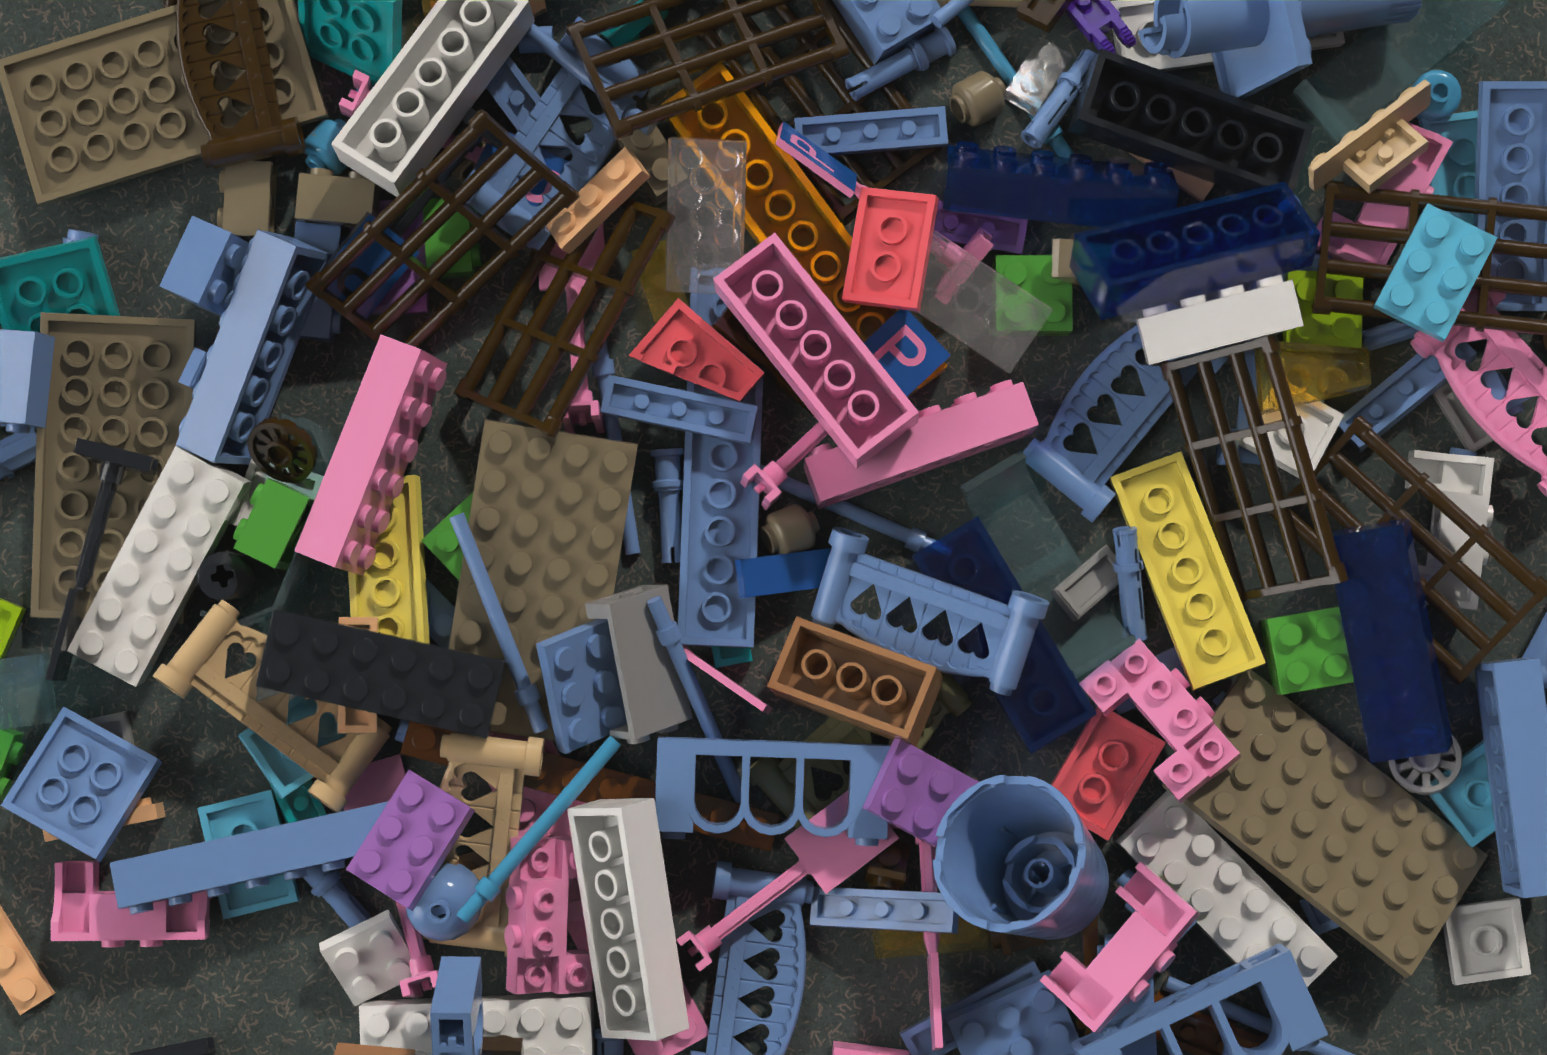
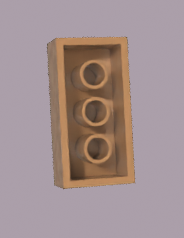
[767,616,944,747]

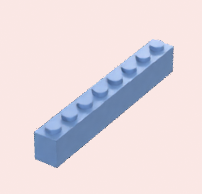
[110,801,389,915]

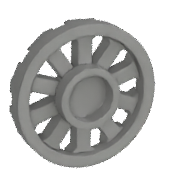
[1388,723,1462,795]

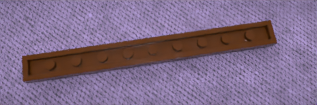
[400,721,780,852]

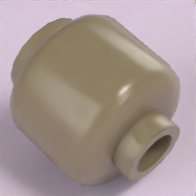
[949,71,1007,127]
[761,504,820,555]

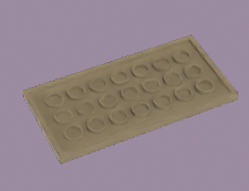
[0,0,329,207]
[30,312,197,624]
[449,419,638,747]
[1162,670,1488,978]

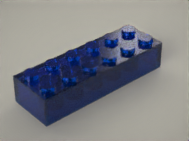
[942,141,1179,235]
[1069,182,1320,320]
[910,516,1097,754]
[1332,518,1453,763]

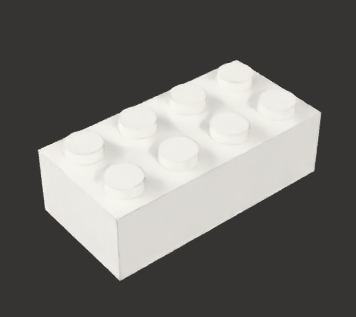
[1136,275,1304,365]

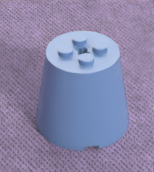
[933,775,1109,940]

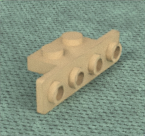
[1308,80,1431,194]

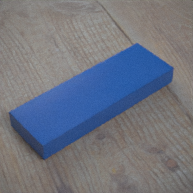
[735,548,831,598]

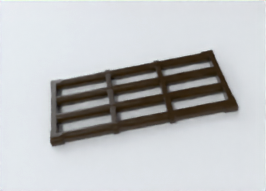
[566,0,850,140]
[696,0,942,222]
[305,109,580,348]
[1311,180,1547,335]
[453,198,676,438]
[1160,333,1349,602]
[1269,415,1547,685]

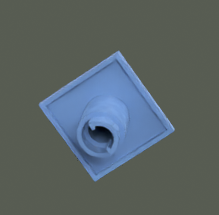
[1138,0,1422,100]

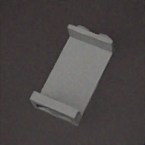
[585,585,692,744]

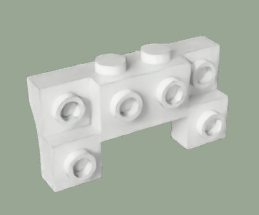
[1392,450,1494,610]

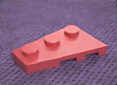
[628,298,765,402]

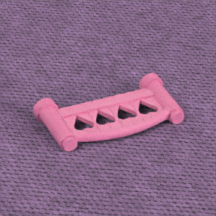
[1410,273,1547,497]

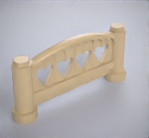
[153,600,392,813]
[422,732,545,957]

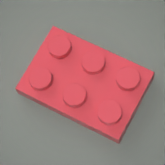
[842,187,939,312]
[1051,706,1166,841]

